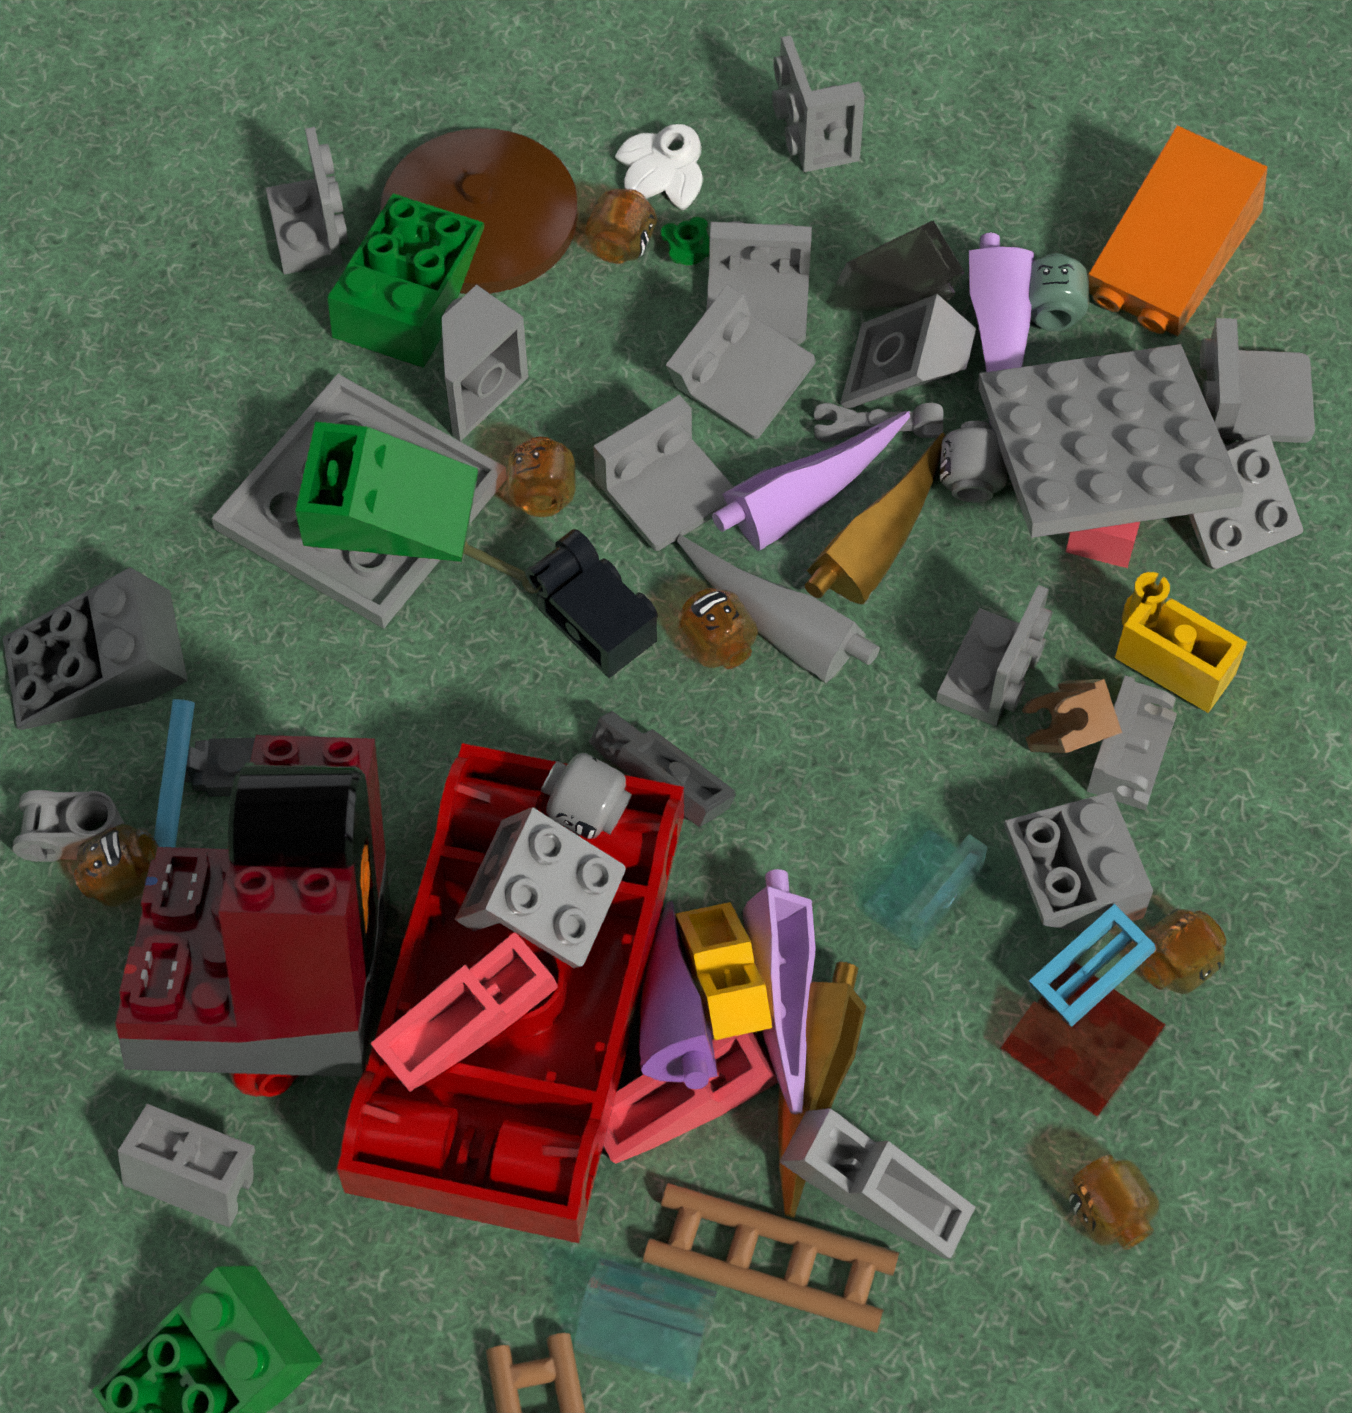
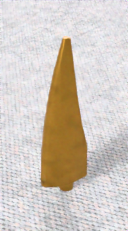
[805,432,945,605]
[778,962,866,1218]

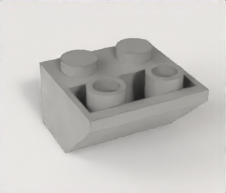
[1004,792,1153,932]

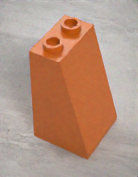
[1088,125,1268,336]

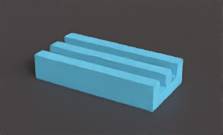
[1029,904,1156,1028]

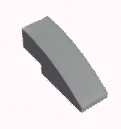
[780,1108,976,1259]

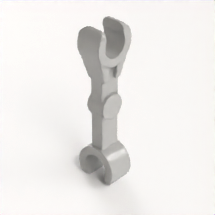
[814,403,943,442]

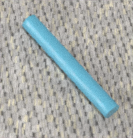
[151,699,195,860]

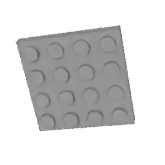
[978,344,1244,538]
[211,374,507,629]

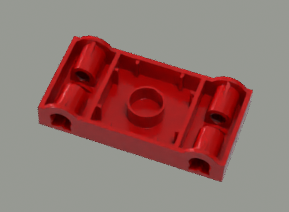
[337,743,684,1243]

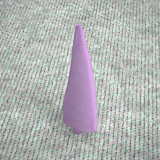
[969,233,1034,430]
[712,411,910,551]
[743,869,816,1114]

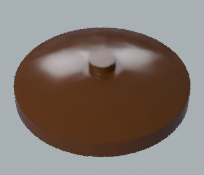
[381,128,578,294]

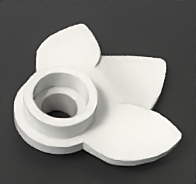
[615,124,703,210]

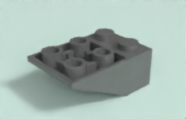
[3,567,188,730]

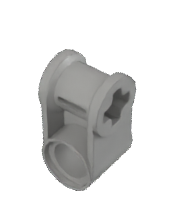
[13,790,128,862]

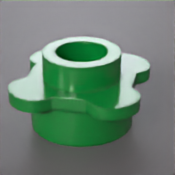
[661,216,710,265]

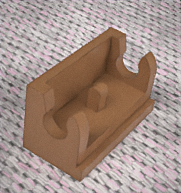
[1022,679,1122,753]

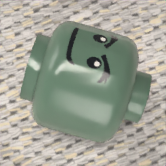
[1029,253,1089,332]

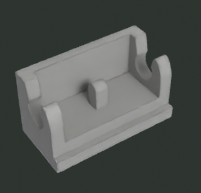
[1087,676,1177,811]
[118,1104,255,1228]

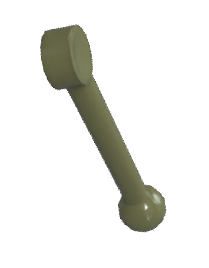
[463,541,542,594]

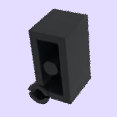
[525,529,658,678]

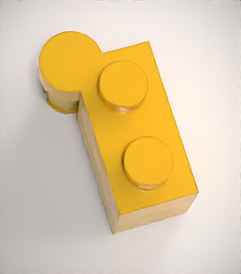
[1115,572,1247,713]

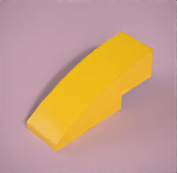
[676,902,772,1040]

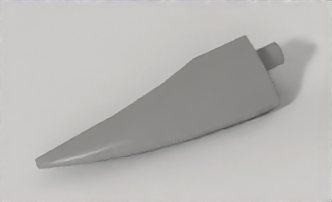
[677,535,880,683]

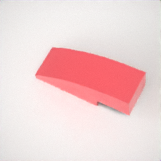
[370,932,558,1091]
[603,1032,778,1164]

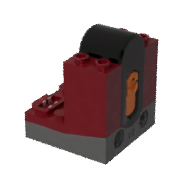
[115,735,390,1077]

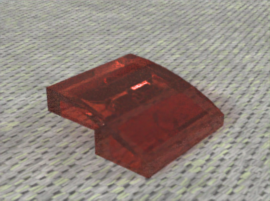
[1000,962,1166,1118]

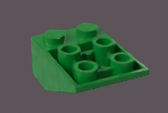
[327,193,484,368]
[295,422,478,562]
[92,1266,323,1413]

